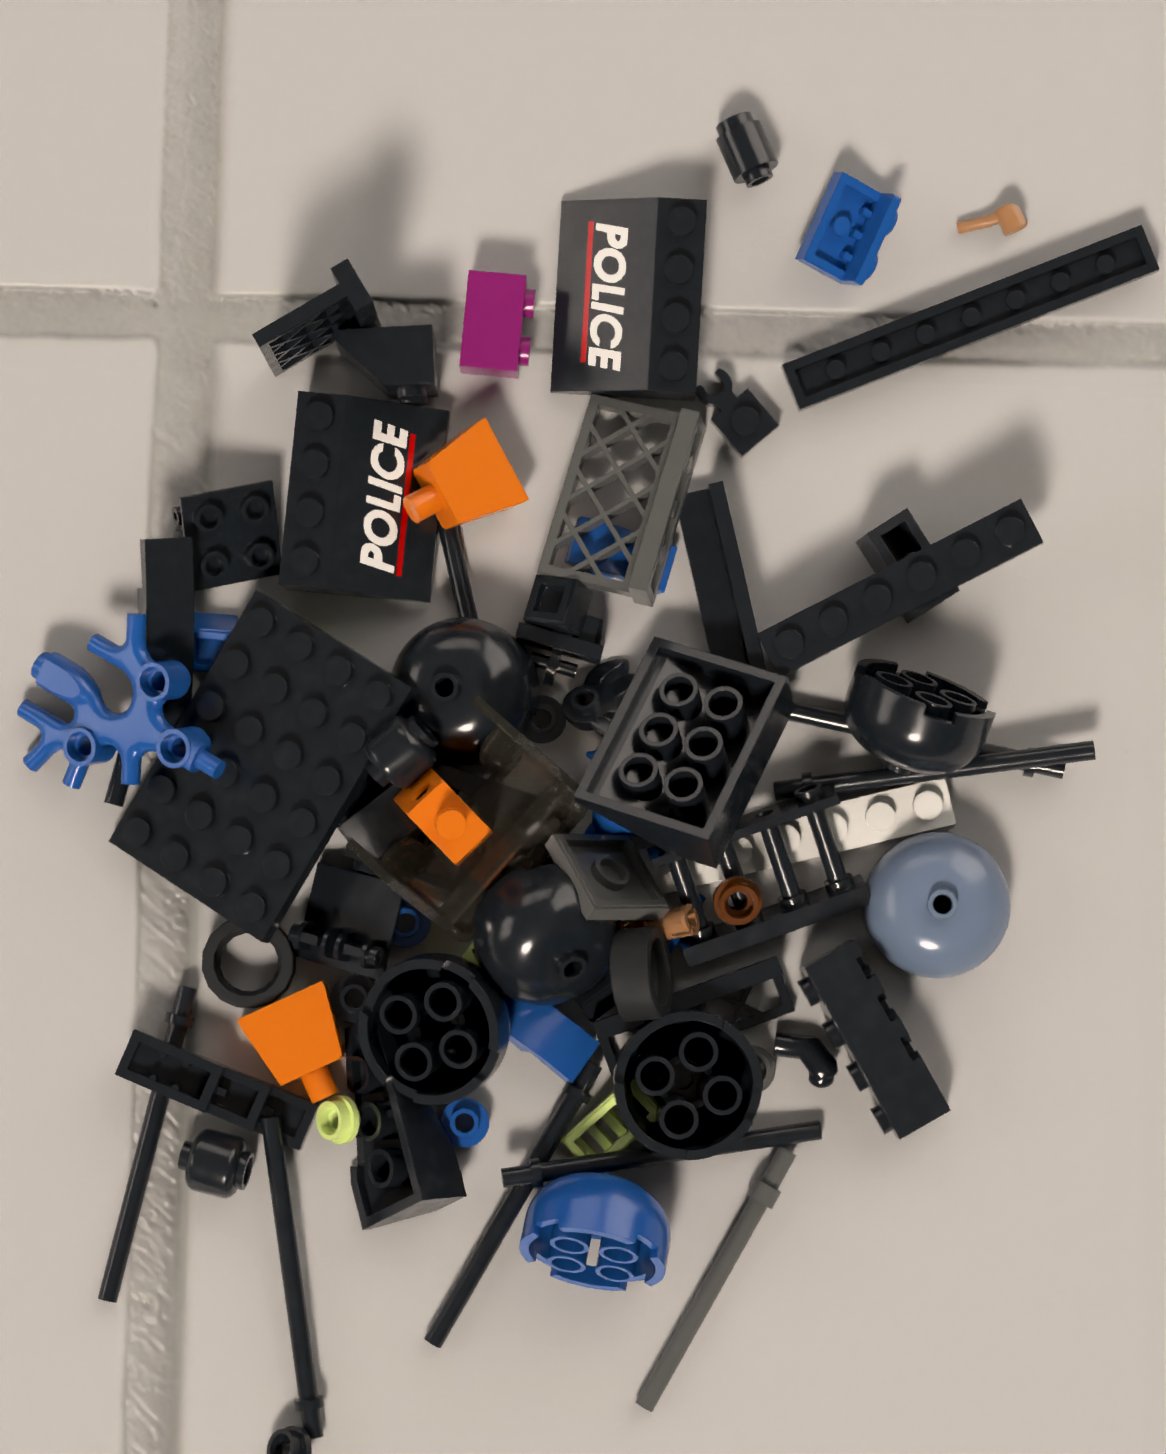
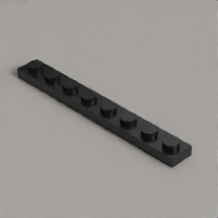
[781,225,1159,412]

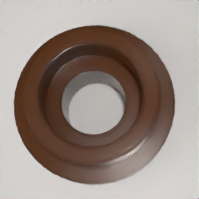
[713,876,762,925]

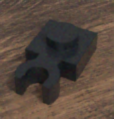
[696,368,779,458]

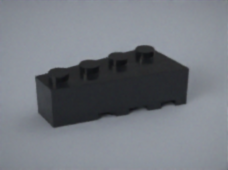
[797,939,951,1139]

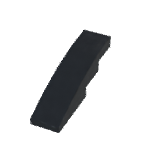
[137,537,194,728]
[115,1029,320,1150]

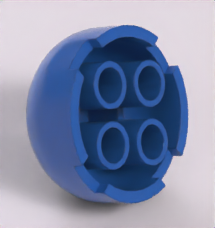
[519,1172,671,1291]

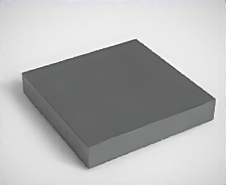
[545,834,670,920]

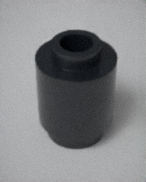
[716,112,778,188]

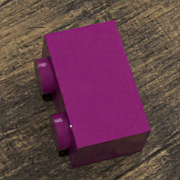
[459,270,536,379]

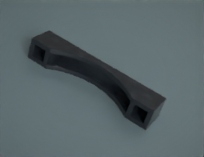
[757,499,1044,676]

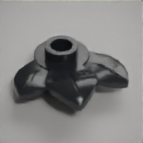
[562,659,635,737]

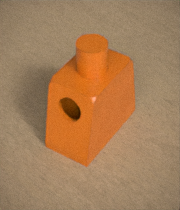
[403,417,529,530]
[393,768,493,866]
[237,980,346,1104]

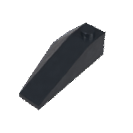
[345,1019,467,1230]

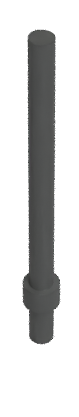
[635,1146,797,1412]

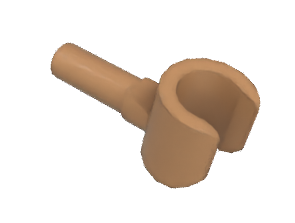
[956,203,1027,236]

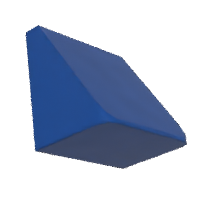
[193,612,238,672]

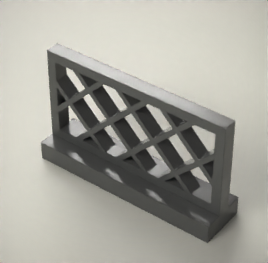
[537,394,706,607]

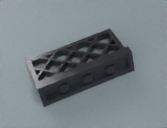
[252,259,381,377]

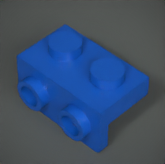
[795,172,901,286]

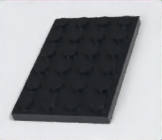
[109,590,418,943]

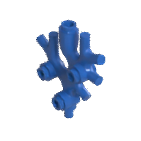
[17,613,226,789]

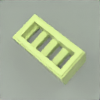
[561,1079,658,1157]

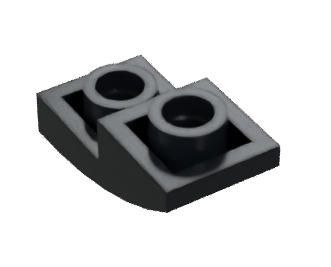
[337,783,429,865]

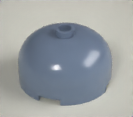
[862,832,1011,978]

